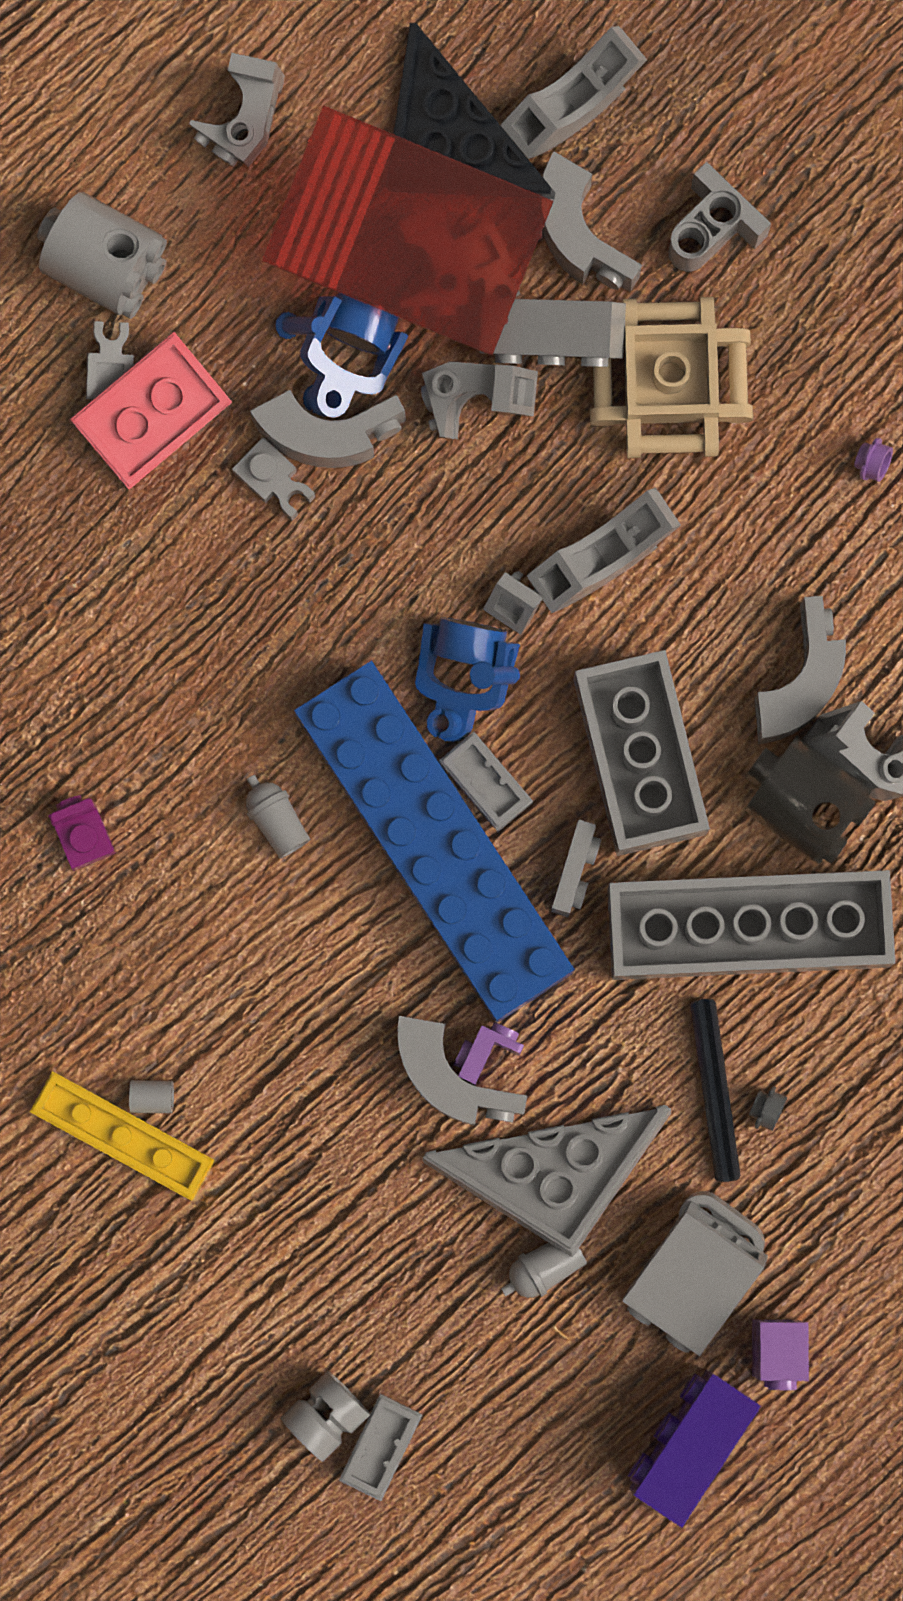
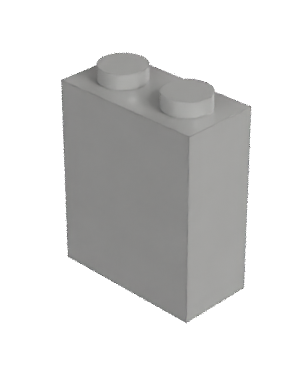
[622,1201,768,1357]

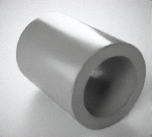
[129,1080,174,1113]

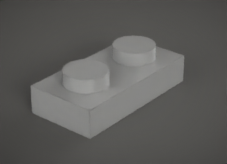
[551,820,601,917]

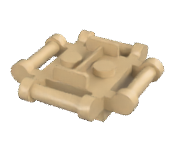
[590,297,753,458]

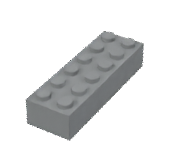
[607,870,896,980]

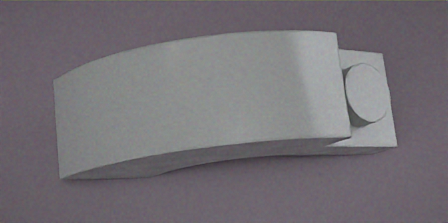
[501,26,647,159]
[540,152,642,292]
[250,390,406,468]
[527,488,681,613]
[754,596,846,744]
[398,1016,527,1126]

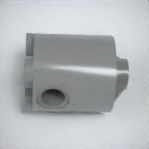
[37,192,167,319]

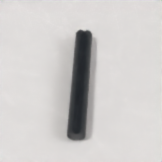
[691,998,741,1183]

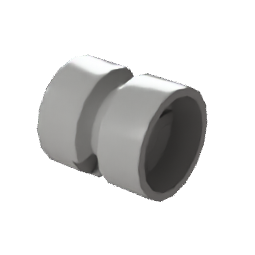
[281,1371,371,1462]

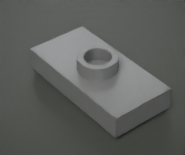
[439,732,533,832]
[339,1393,423,1501]

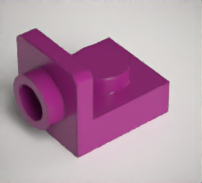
[48,795,116,871]

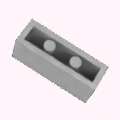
[480,298,626,367]

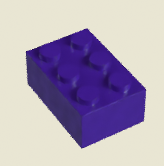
[627,1369,761,1528]

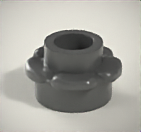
[749,1086,788,1131]

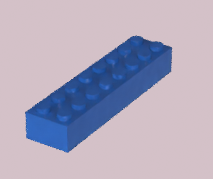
[294,661,575,1023]

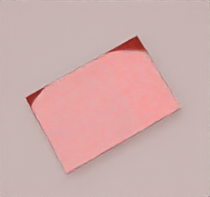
[262,105,554,356]

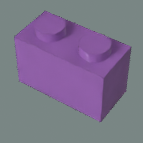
[752,1319,809,1390]

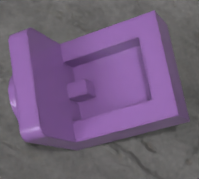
[454,1022,524,1086]

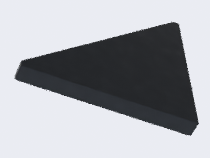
[386,23,555,199]

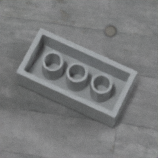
[574,650,710,856]

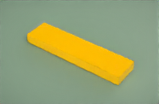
[30,1071,215,1201]

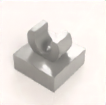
[483,571,543,635]

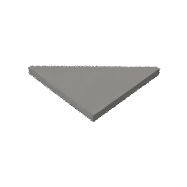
[423,1105,671,1257]

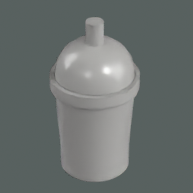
[246,775,311,859]
[501,1243,587,1298]

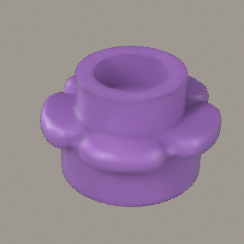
[855,438,893,482]

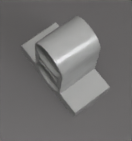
[668,162,771,272]

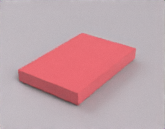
[69,332,232,489]

